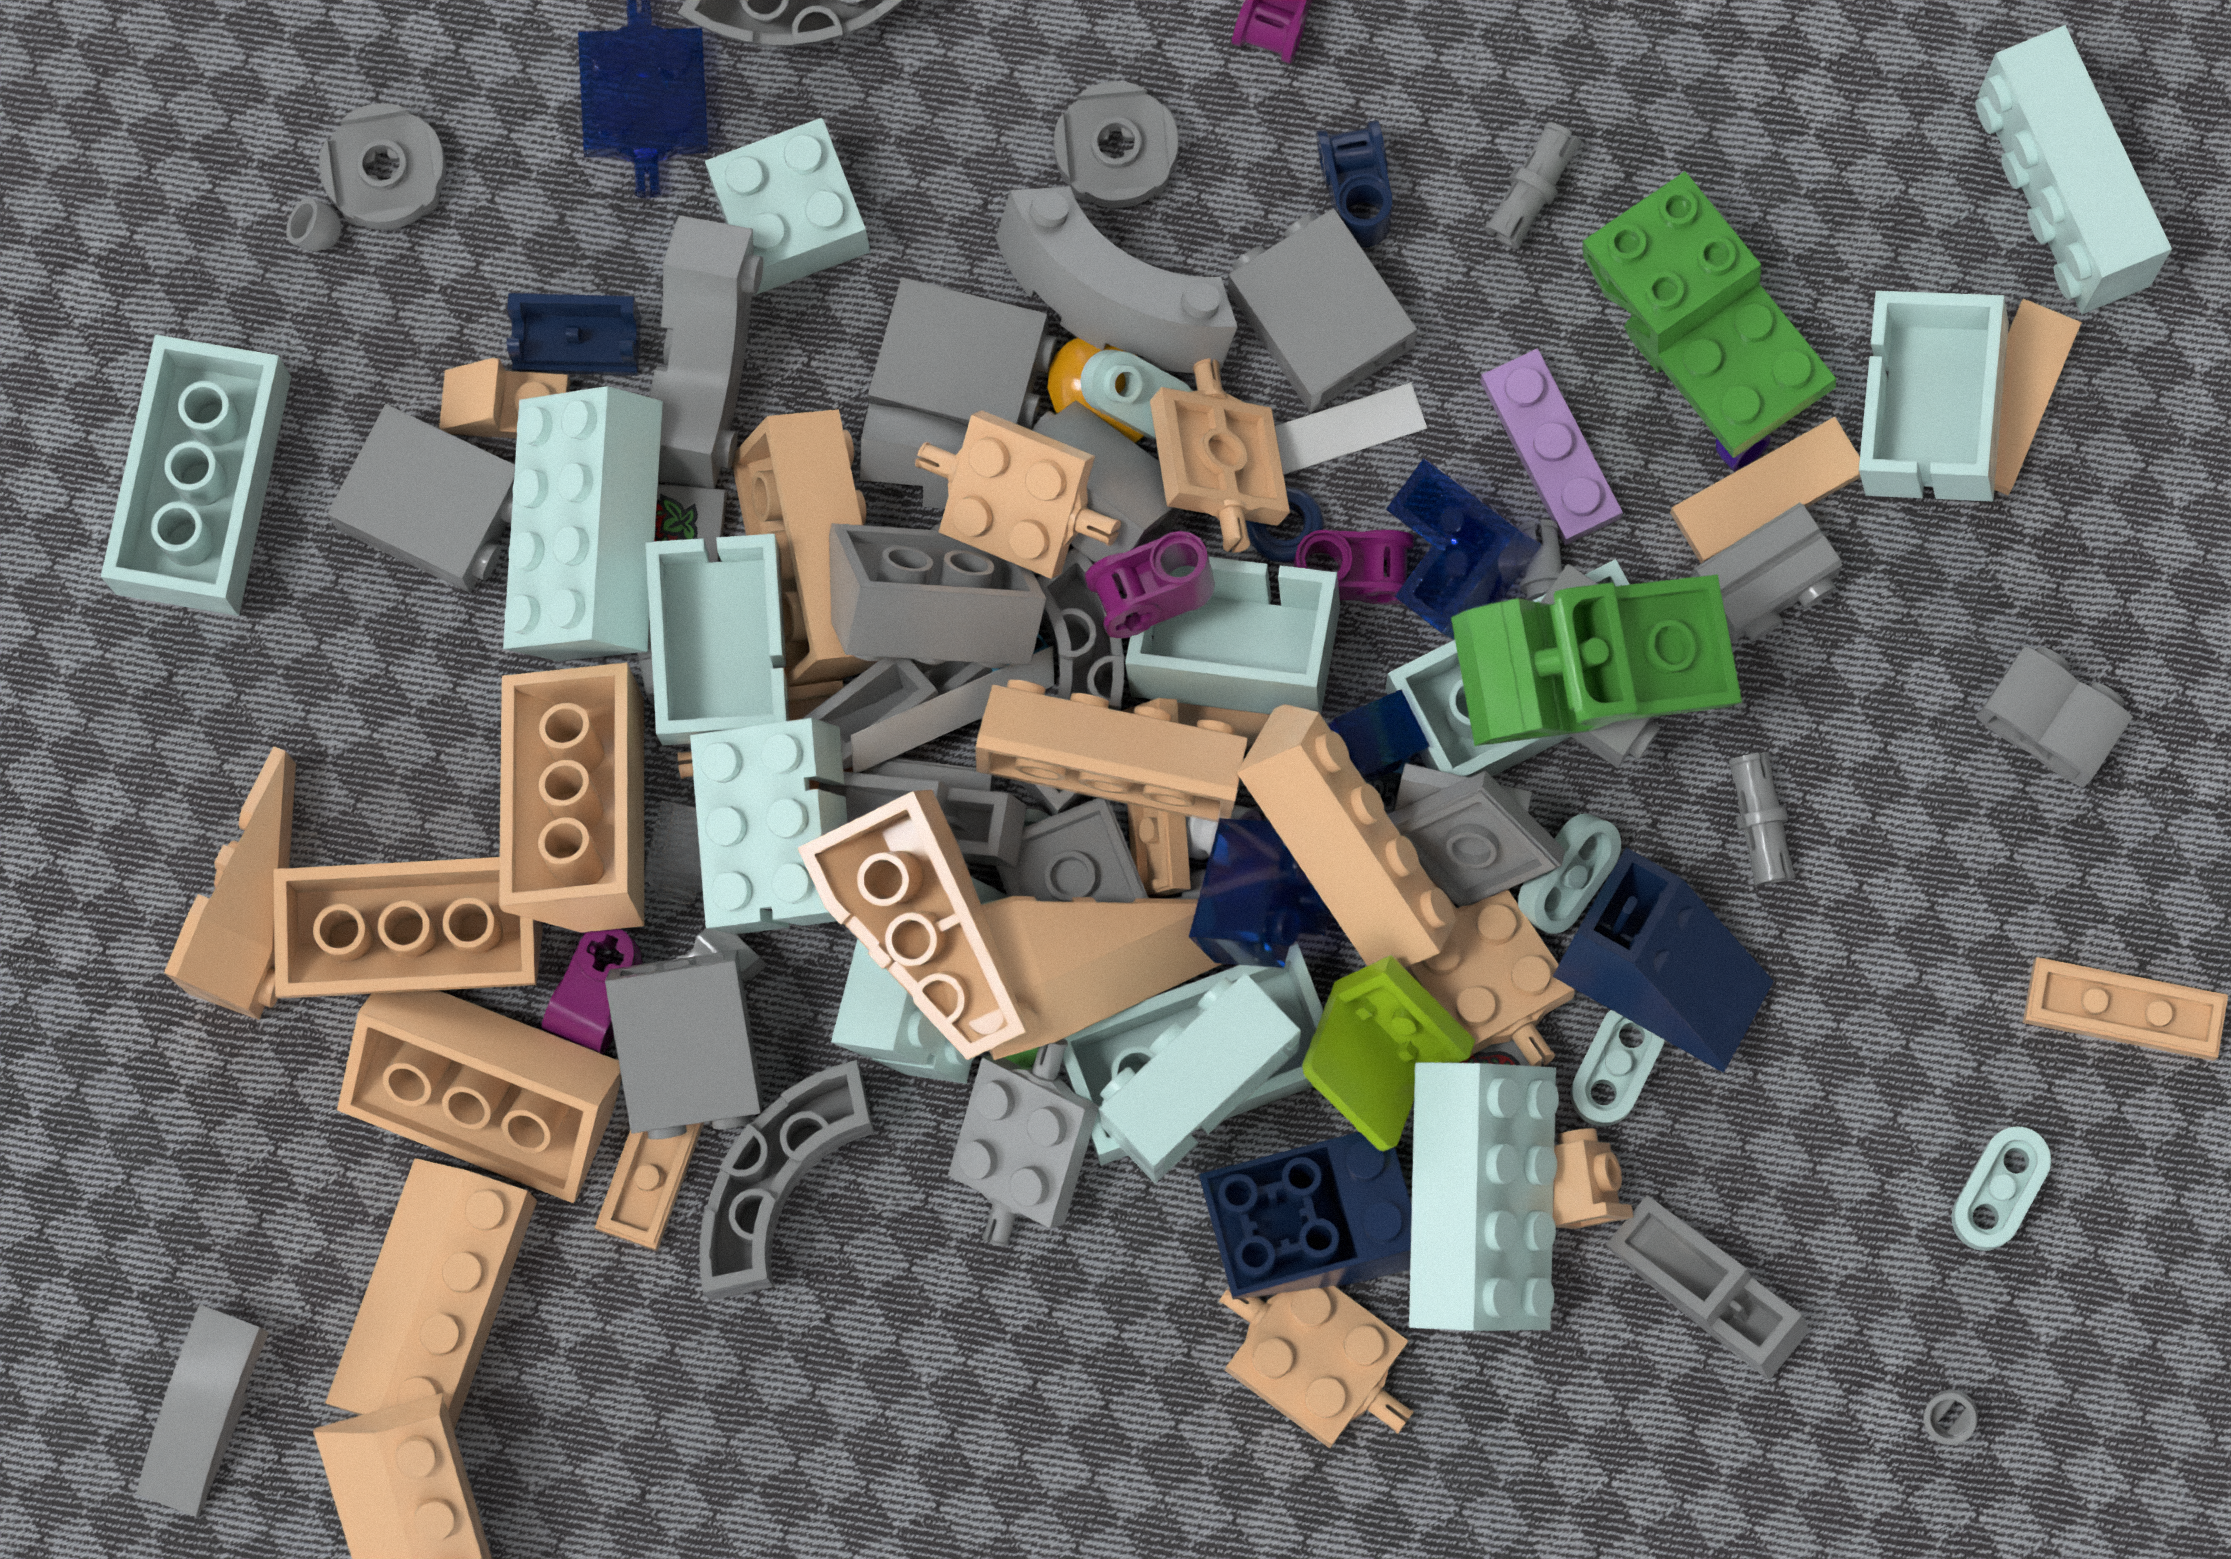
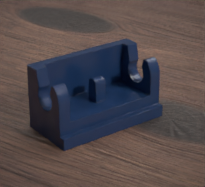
[507,293,641,376]

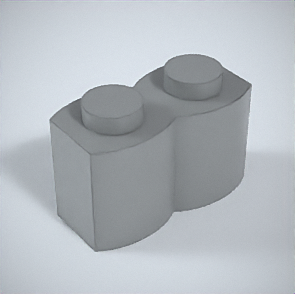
[1976,646,2133,788]

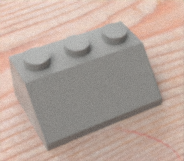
[829,523,1046,668]

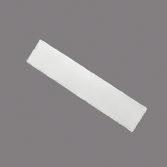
[1275,383,1427,475]
[851,646,1054,773]

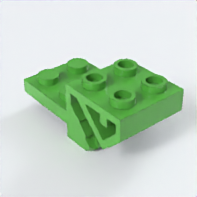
[1583,171,1837,458]
[1451,574,1742,746]

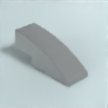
[860,403,968,509]
[802,657,992,770]
[818,772,1027,868]
[1606,1195,1810,1380]
[136,1304,269,1518]

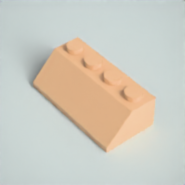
[732,409,878,687]
[499,662,644,933]
[976,680,1248,825]
[1237,704,1457,968]
[273,857,543,999]
[337,990,622,1204]
[325,1158,537,1430]
[314,1393,492,1559]

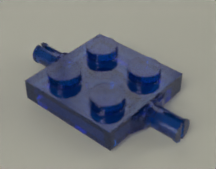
[578,0,708,198]

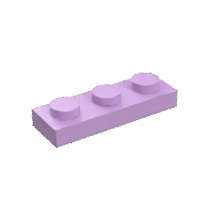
[1480,348,1623,545]

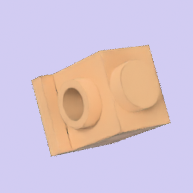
[1553,1128,1634,1229]

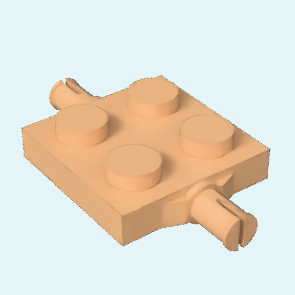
[1150,359,1290,553]
[915,410,1121,579]
[1405,880,1575,1067]
[1219,1286,1414,1448]

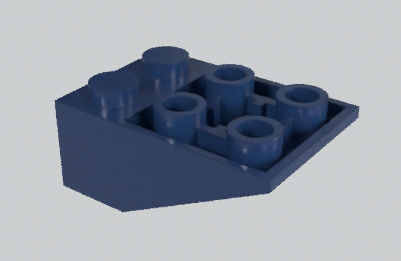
[1553,847,1774,1073]
[1199,1132,1412,1300]

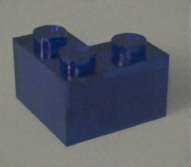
[1386,458,1542,640]
[1189,818,1331,968]

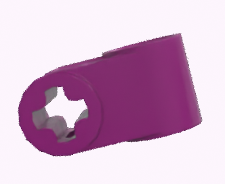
[1232,0,1313,64]
[1293,529,1414,605]
[1085,531,1215,638]
[542,929,643,1054]

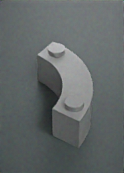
[678,0,907,47]
[996,187,1238,373]
[649,215,763,489]
[1019,547,1124,817]
[700,1060,874,1301]

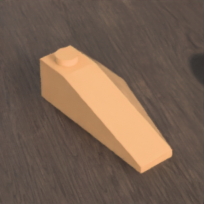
[164,746,296,1020]
[798,789,1028,1060]
[981,896,1227,1060]

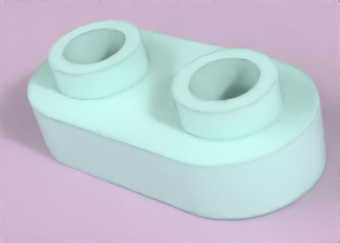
[1081,349,1192,439]
[1518,814,1621,934]
[1570,1010,1665,1126]
[1951,1127,2051,1251]

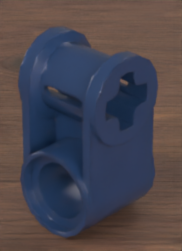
[1316,120,1392,248]

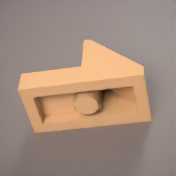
[439,358,571,439]

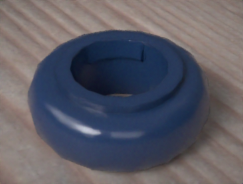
[1246,486,1324,563]

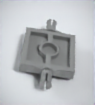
[948,1039,1099,1247]

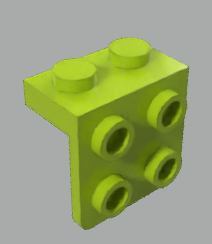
[1302,955,1475,1151]

